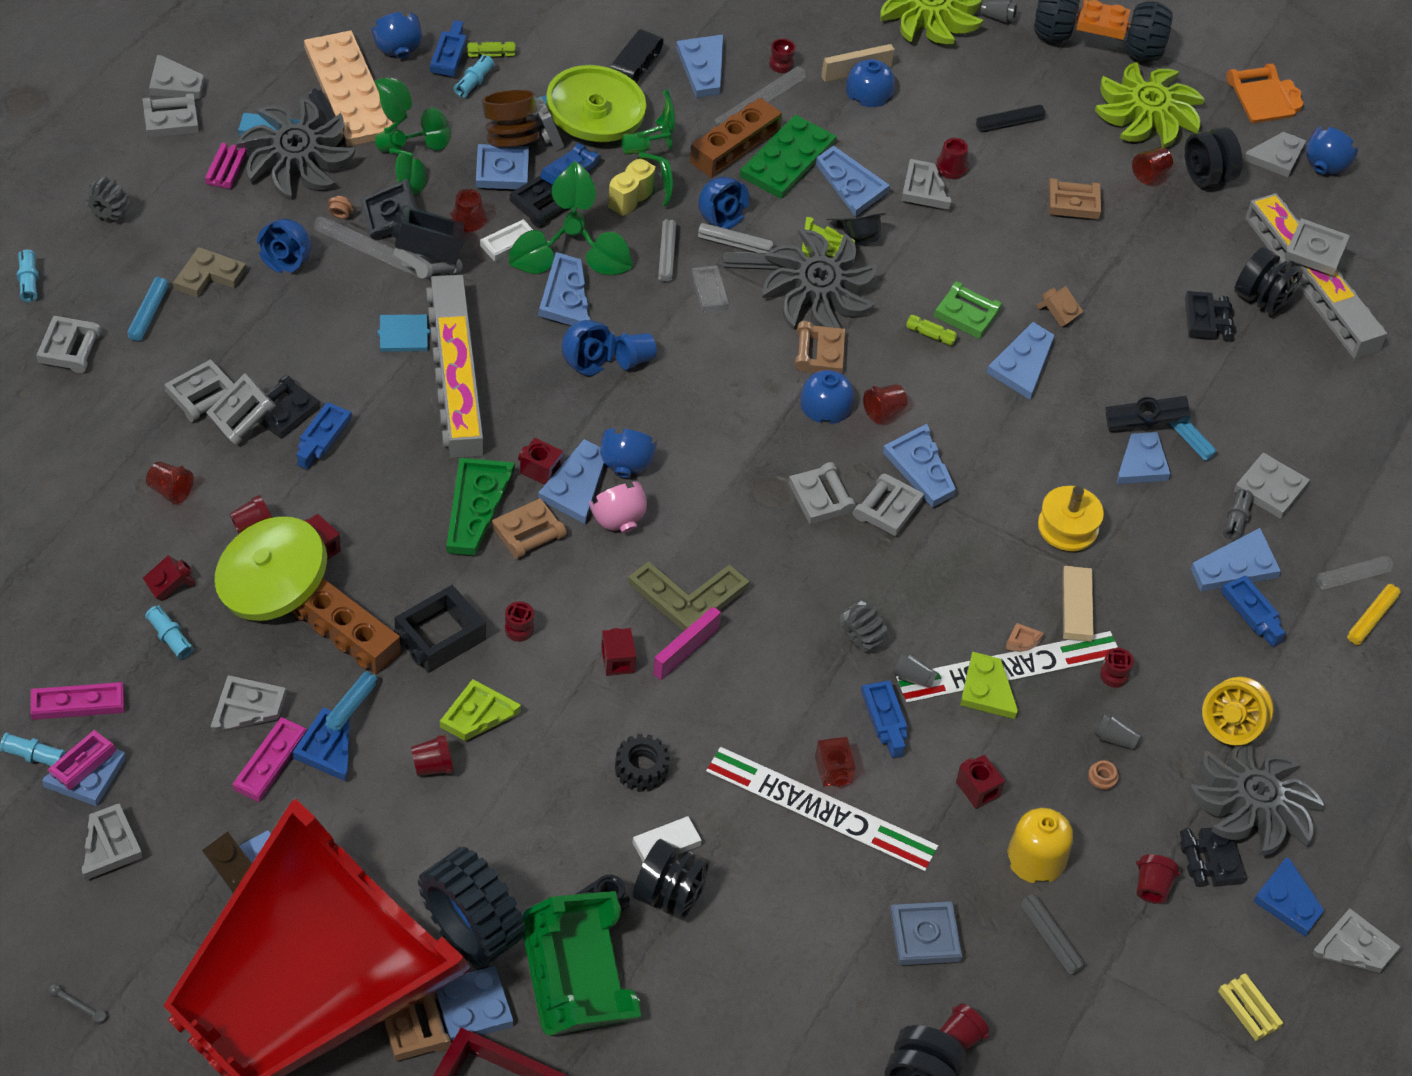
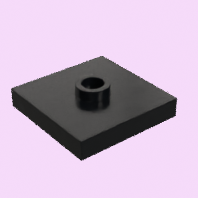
[360,179,417,241]

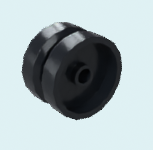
[1184,127,1243,187]
[884,1025,967,1076]

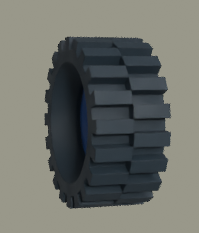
[418,847,525,967]

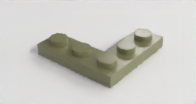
[628,561,750,631]

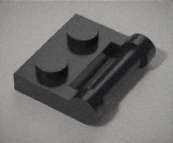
[509,175,564,227]
[247,375,320,439]

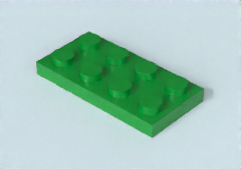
[739,114,837,199]

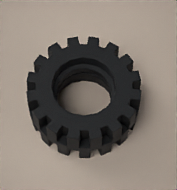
[615,734,670,792]

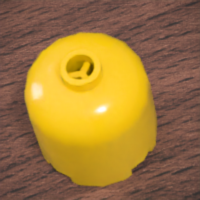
[1007,808,1073,883]

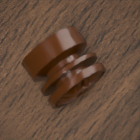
[482,89,540,147]

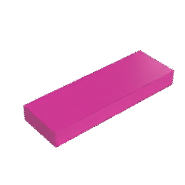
[653,607,721,680]
[31,682,124,720]
[232,717,307,802]

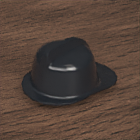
[826,213,887,245]

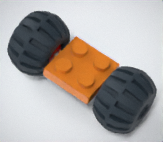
[1034,0,1173,62]

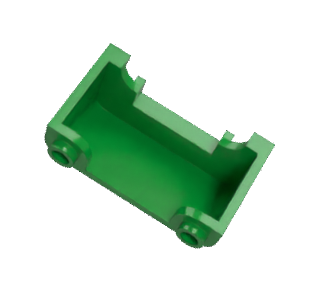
[522,891,641,1035]

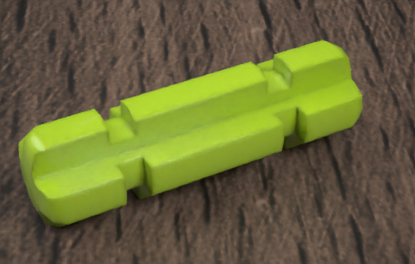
[467,41,516,57]
[906,315,957,346]

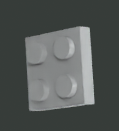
[1284,218,1350,276]
[1234,453,1310,519]

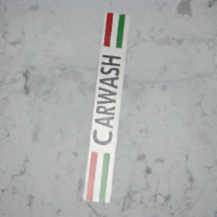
[896,631,1118,702]
[706,747,938,871]

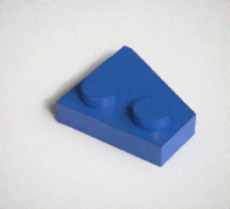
[293,707,350,781]
[1253,857,1324,937]

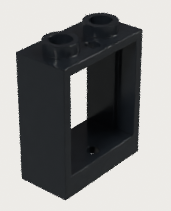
[391,205,464,265]
[393,584,486,673]

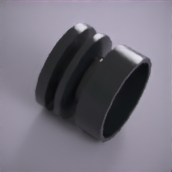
[1234,247,1303,316]
[633,838,709,921]

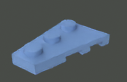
[676,35,723,98]
[537,252,590,326]

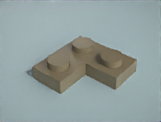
[173,247,247,298]

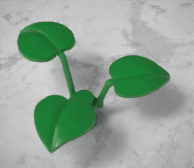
[374,78,451,196]
[622,89,675,207]
[509,161,633,275]

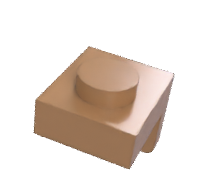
[1036,286,1083,327]

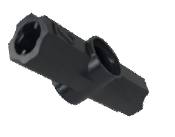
[1105,396,1190,431]

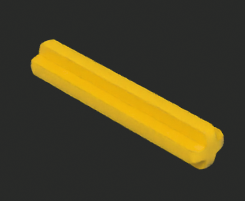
[1347,584,1401,645]

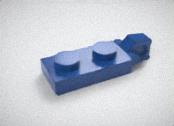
[430,20,466,76]
[296,402,352,469]
[1221,576,1286,647]
[861,680,907,758]

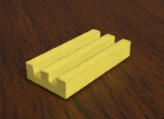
[1218,973,1283,1041]

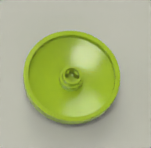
[546,65,646,142]
[215,517,327,621]

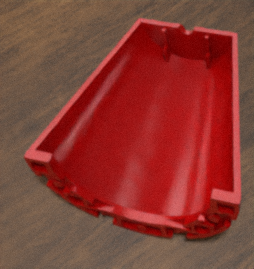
[163,798,470,1076]

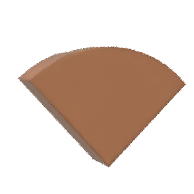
[1006,623,1043,651]

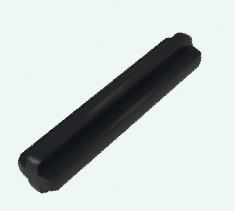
[308,88,345,145]
[976,105,1046,132]

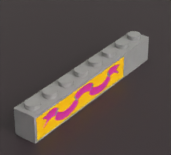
[1245,193,1387,359]
[426,275,483,458]

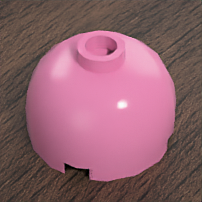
[589,482,647,533]

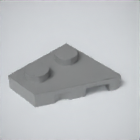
[149,55,204,99]
[1244,132,1306,177]
[901,159,951,210]
[211,675,287,733]
[1312,908,1400,973]

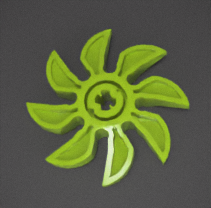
[880,0,983,44]
[1095,62,1205,148]

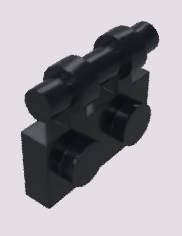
[1185,291,1235,341]
[1180,827,1246,887]

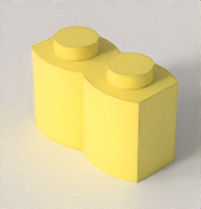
[608,158,655,216]

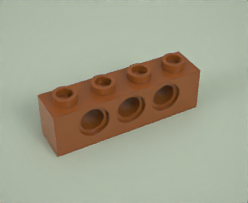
[690,97,782,178]
[292,578,401,675]

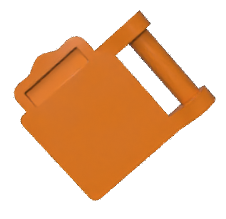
[1226,63,1303,123]

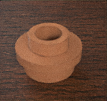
[328,196,354,219]
[1088,760,1118,790]

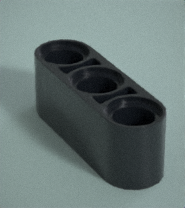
[611,29,664,84]

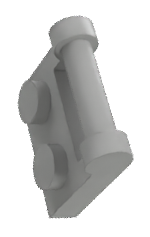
[142,93,199,138]
[393,248,462,278]
[36,316,102,373]
[164,359,234,422]
[206,373,276,446]
[788,462,856,524]
[852,474,924,536]

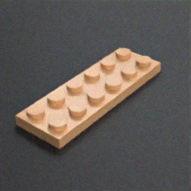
[304,31,395,147]

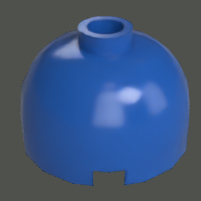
[371,12,422,59]
[846,59,895,107]
[1306,127,1358,174]
[698,177,749,229]
[257,219,311,273]
[561,320,616,375]
[800,370,854,424]
[600,428,657,478]

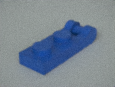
[540,143,601,185]

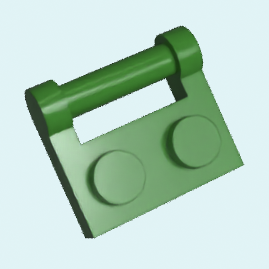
[934,281,1003,339]

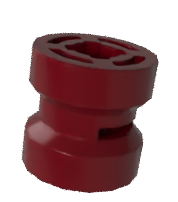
[769,38,795,73]
[505,601,534,642]
[1100,648,1134,688]

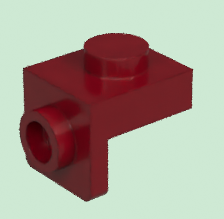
[143,555,196,601]

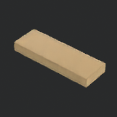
[822,44,894,82]
[1062,566,1093,642]

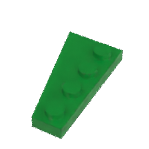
[446,458,515,555]

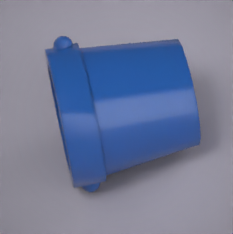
[614,333,657,371]

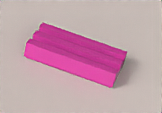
[205,143,247,189]
[47,730,116,791]

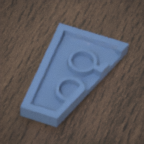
[816,146,890,217]
[987,322,1054,400]
[882,424,956,507]
[538,439,605,524]
[1190,528,1281,592]

